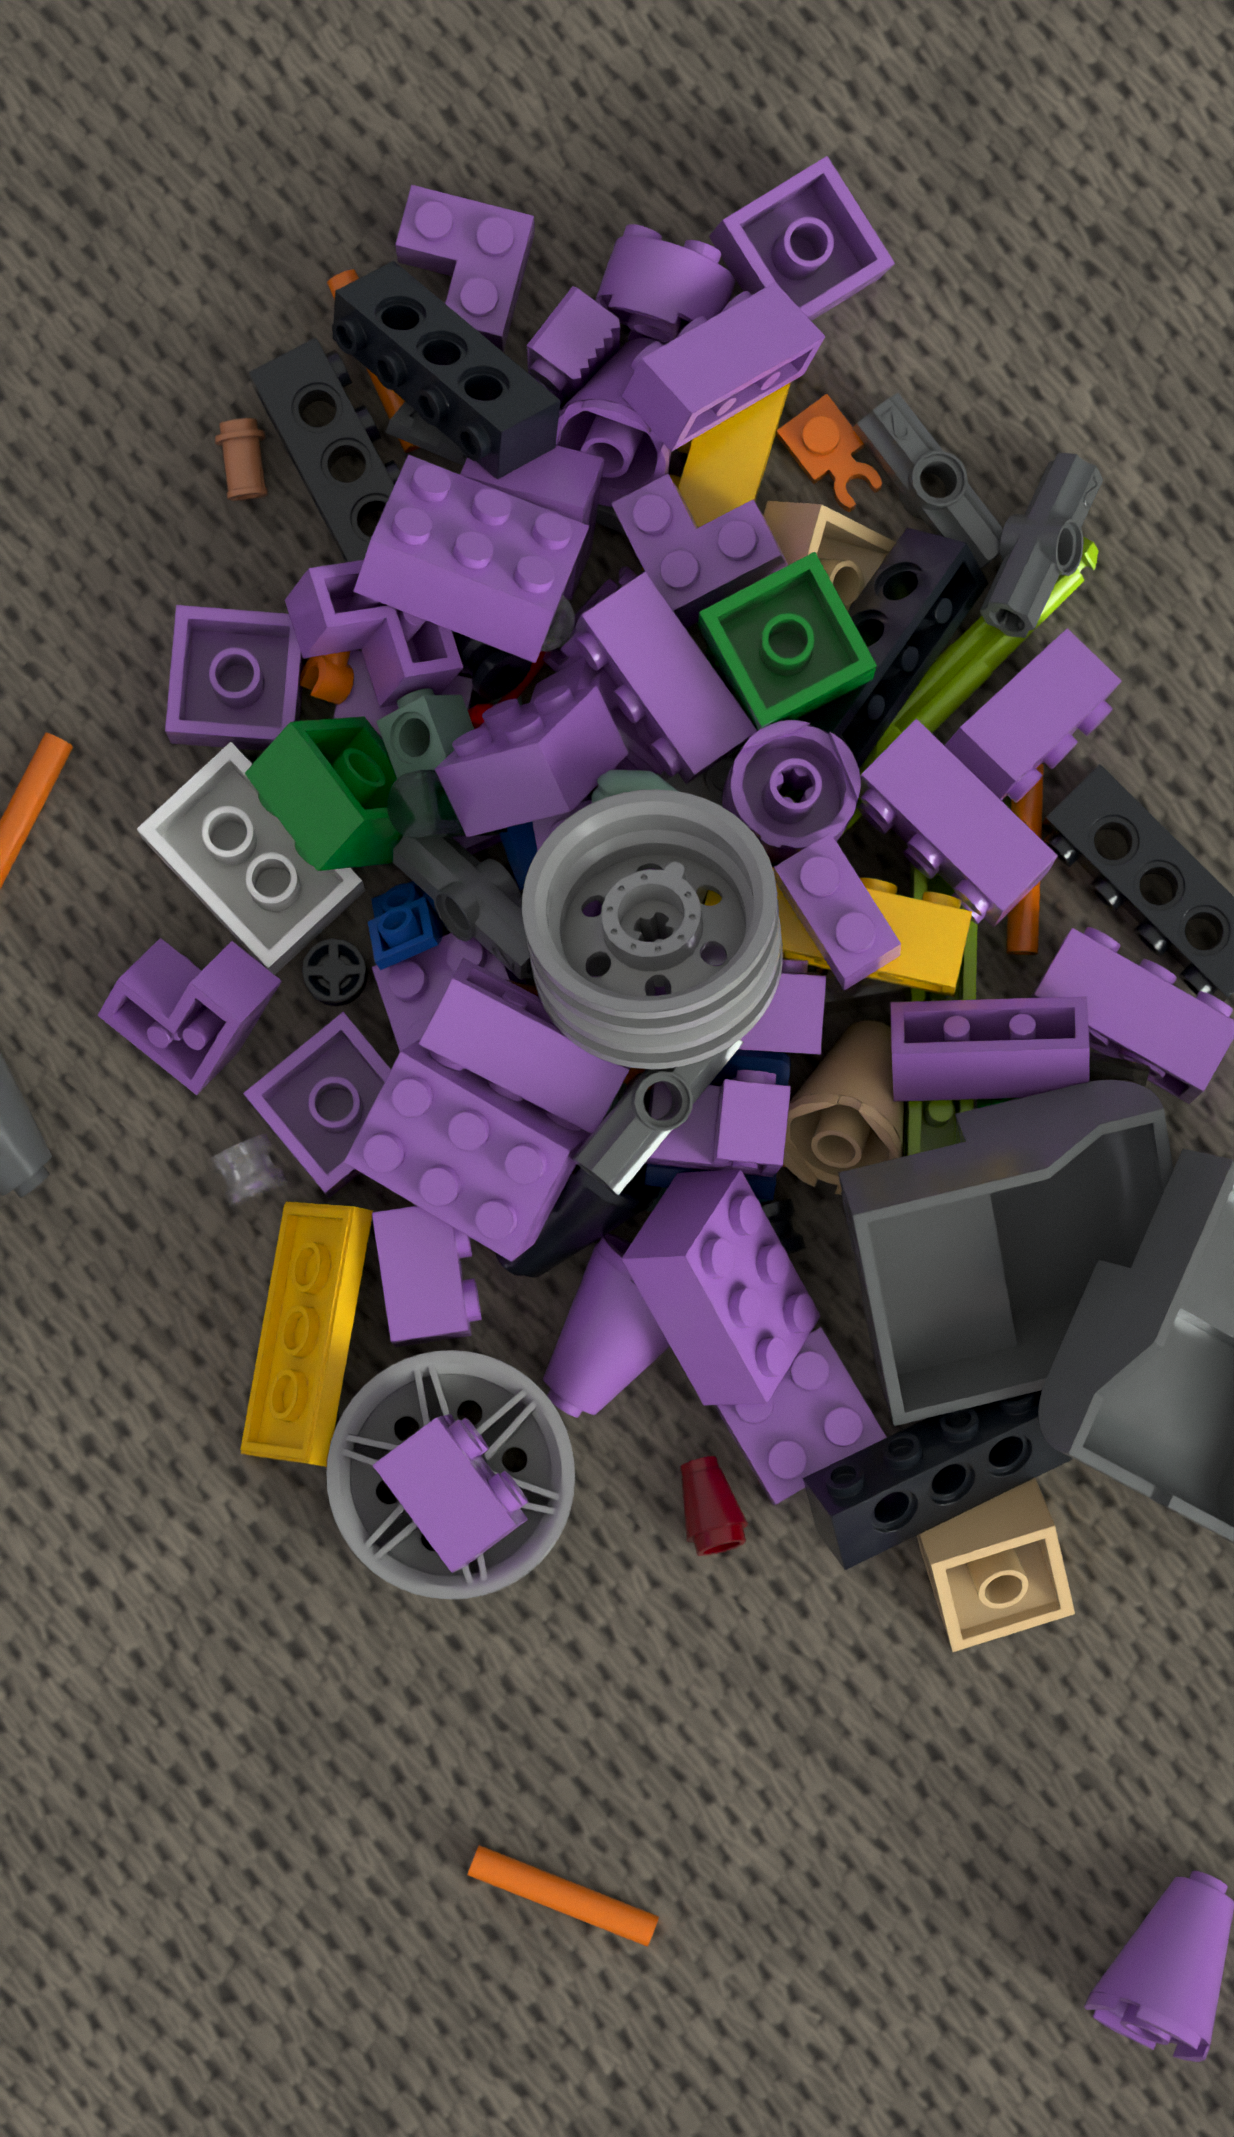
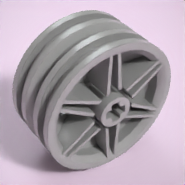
[522,789,783,1069]
[326,1350,575,1600]

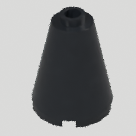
[495,1133,661,1278]

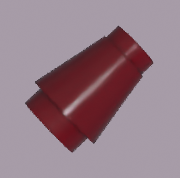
[680,1456,749,1556]

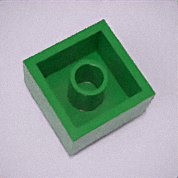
[698,552,877,731]
[244,716,437,871]

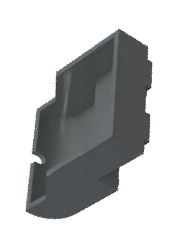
[838,1080,1173,1426]
[1038,1148,1234,1544]

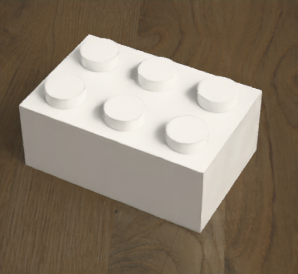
[137,742,365,975]

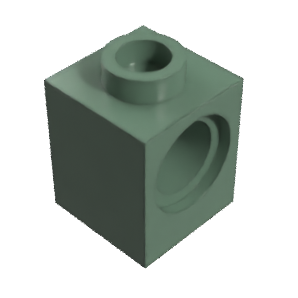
[376,688,474,792]

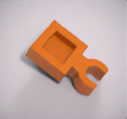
[776,394,882,512]

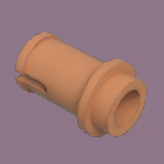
[215,418,268,501]

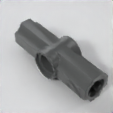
[852,393,1003,569]
[980,453,1103,638]
[393,819,534,981]
[572,1039,744,1196]

